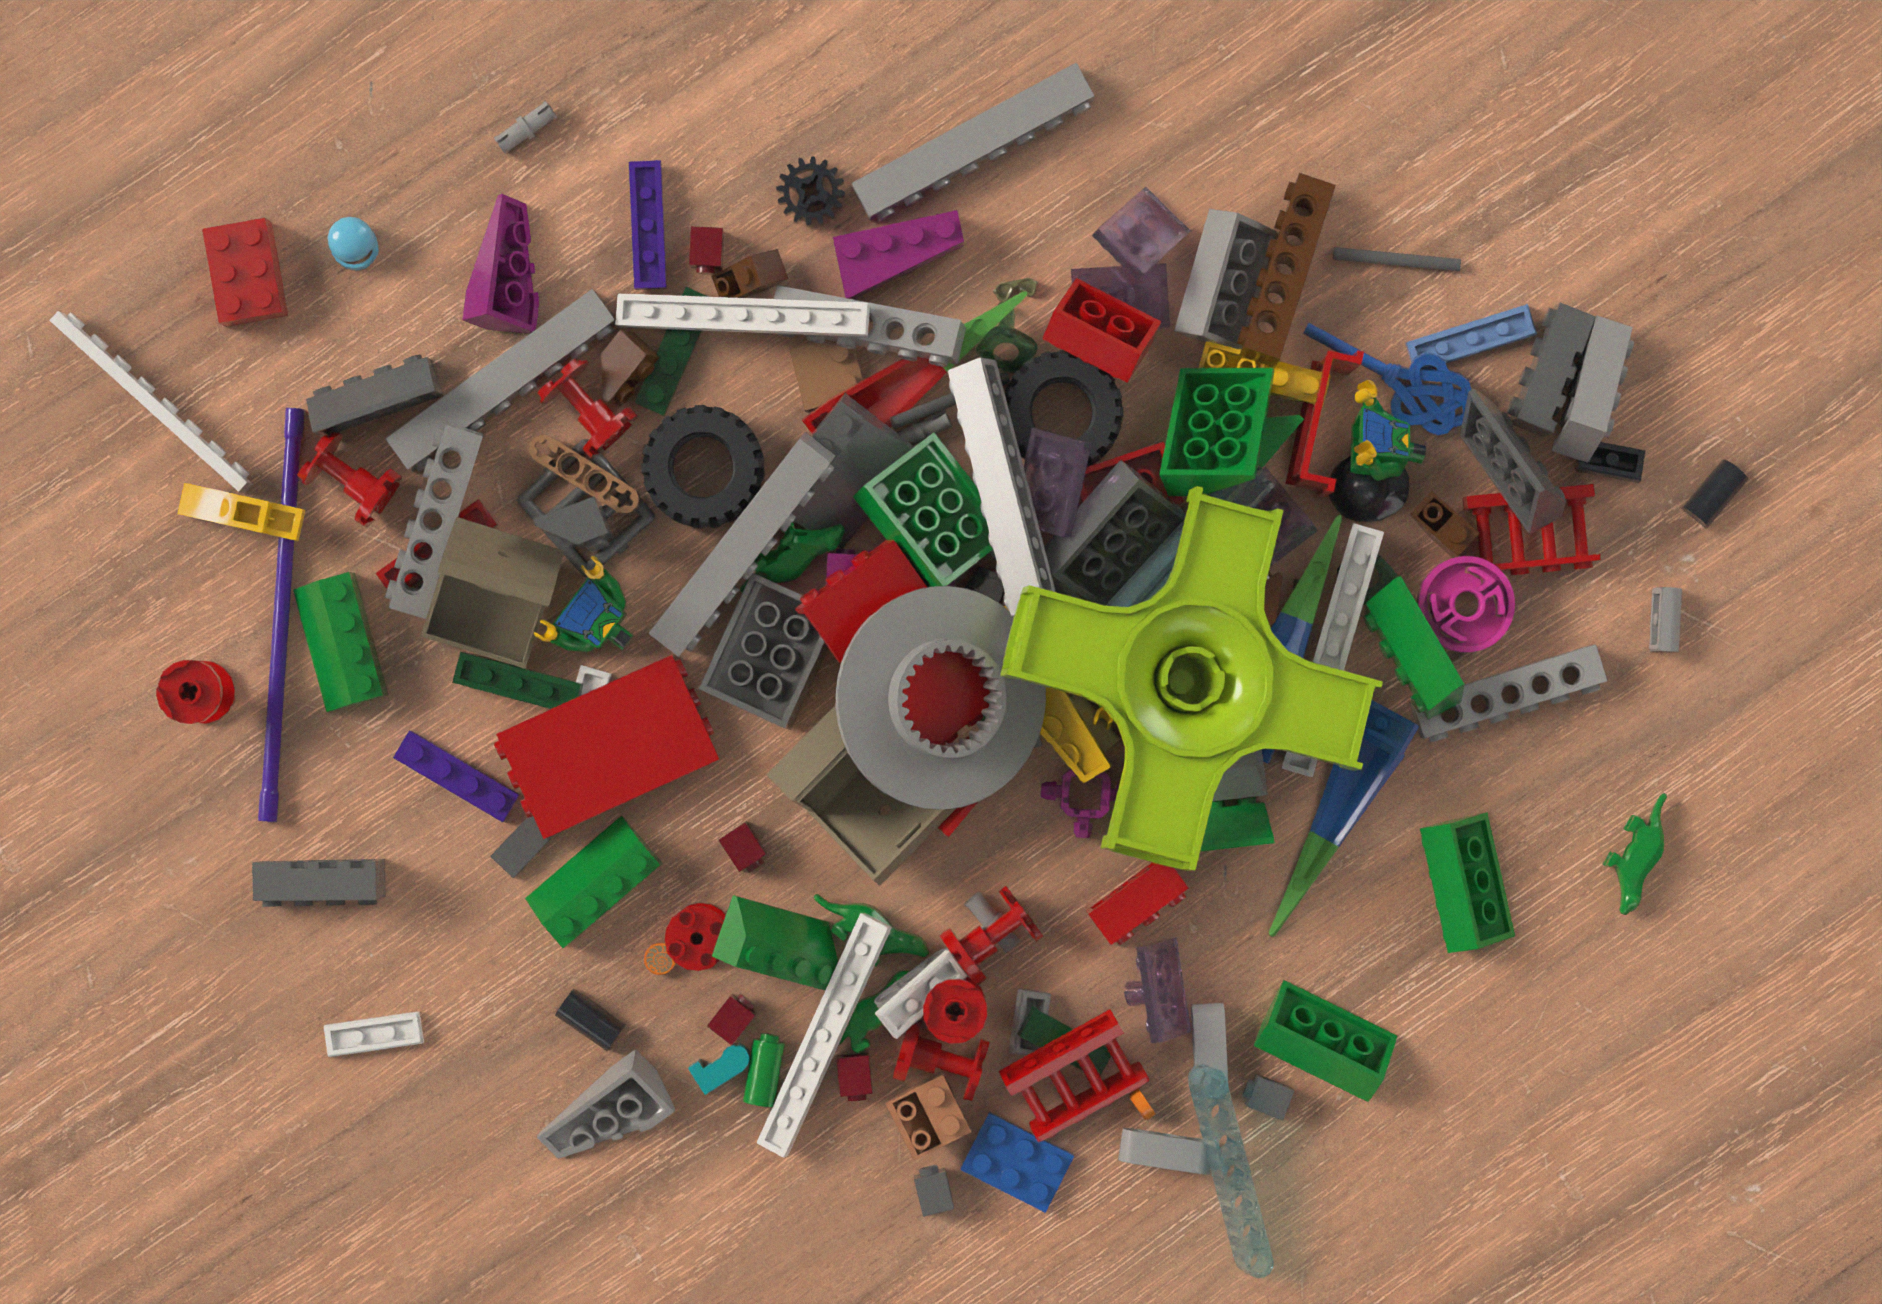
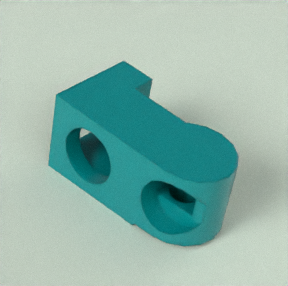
[688,1043,750,1095]

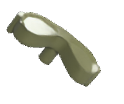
[993,278,1038,302]

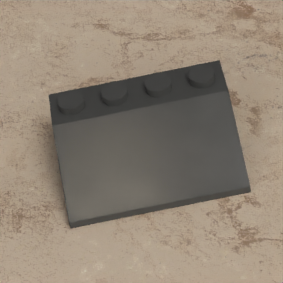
[1460,389,1566,535]
[792,393,914,549]
[1044,460,1186,607]
[699,573,828,730]

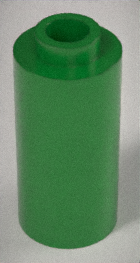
[743,1033,785,1107]

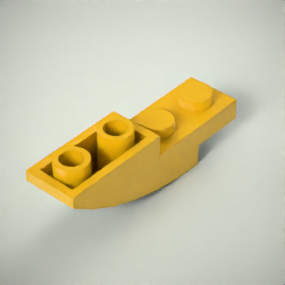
[1199,341,1331,407]
[177,483,306,541]

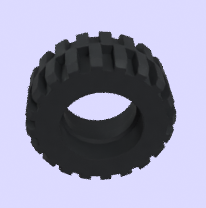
[1004,350,1124,474]
[641,405,765,529]

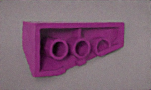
[462,194,539,334]

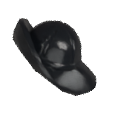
[1328,456,1409,522]

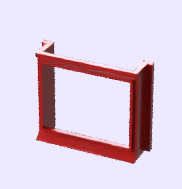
[1285,350,1364,499]

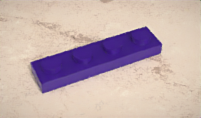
[629,160,667,290]
[393,730,520,822]

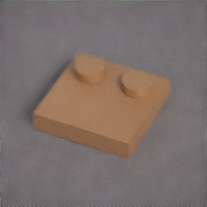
[789,340,863,412]

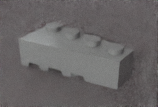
[1551,315,1634,463]

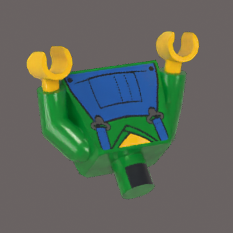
[1350,380,1426,481]
[534,556,634,652]

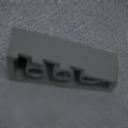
[1506,302,1596,437]
[252,859,386,907]

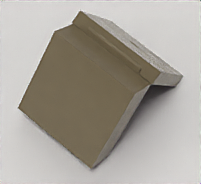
[421,517,564,669]
[766,705,956,886]

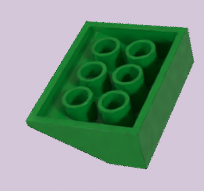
[1160,368,1275,496]
[852,433,993,587]
[1200,797,1275,852]

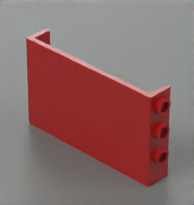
[795,540,990,746]
[494,655,719,839]

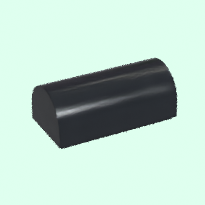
[1575,442,1646,483]
[1681,459,1748,529]
[555,989,626,1051]

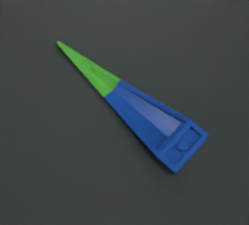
[1262,514,1342,764]
[1269,700,1419,937]

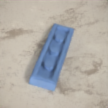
[1405,304,1537,369]

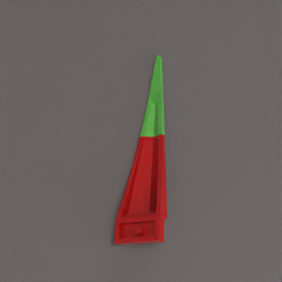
[802,291,1027,434]

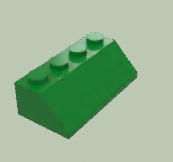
[293,572,388,712]
[1363,576,1465,720]
[1420,812,1515,953]
[525,815,663,948]
[712,895,838,990]
[1254,980,1398,1102]

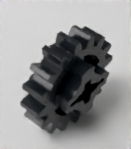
[776,156,846,227]

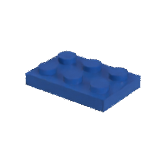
[960,1112,1074,1213]

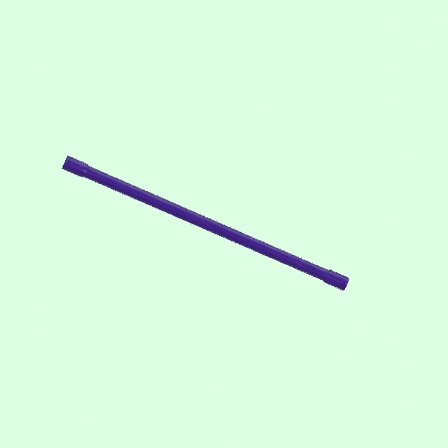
[258,408,305,822]

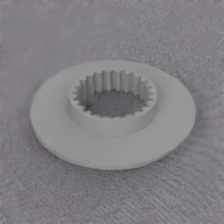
[835,586,1046,809]

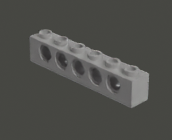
[774,285,966,367]
[385,422,483,619]
[1409,645,1607,742]

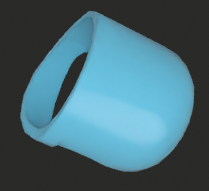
[327,216,379,271]

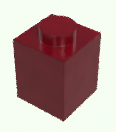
[689,226,725,275]
[719,821,767,873]
[707,993,757,1046]
[837,1053,873,1102]

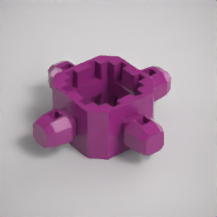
[1040,768,1119,838]

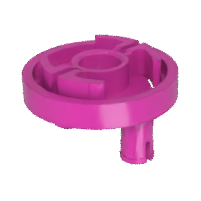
[1417,556,1515,653]

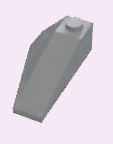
[537,1049,675,1159]

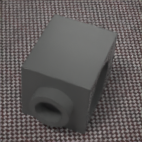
[1242,1074,1294,1121]
[914,1165,954,1217]

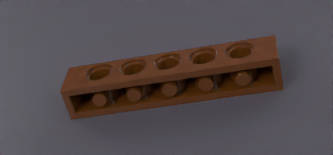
[1237,173,1336,368]

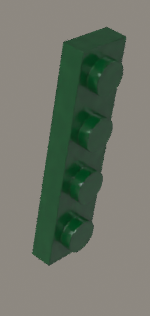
[635,287,708,417]
[452,652,584,709]

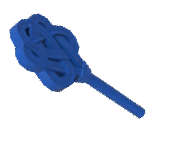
[1303,323,1472,436]

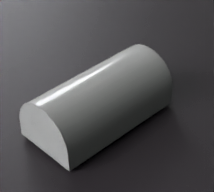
[1649,587,1682,652]
[1009,989,1051,1055]

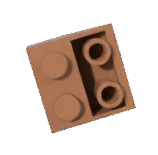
[885,1071,971,1161]

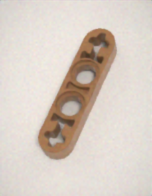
[529,435,640,514]

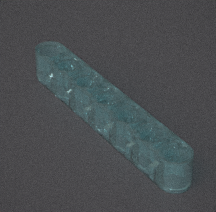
[1188,1064,1274,1278]

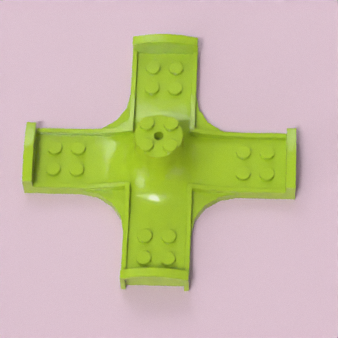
[1000,486,1383,871]

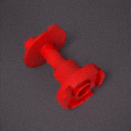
[537,359,638,459]
[297,432,403,528]
[156,660,236,724]
[939,886,1044,986]
[664,902,726,971]
[923,977,987,1044]
[892,1020,990,1101]

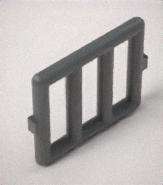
[517,439,655,578]

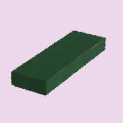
[1017,1007,1111,1076]

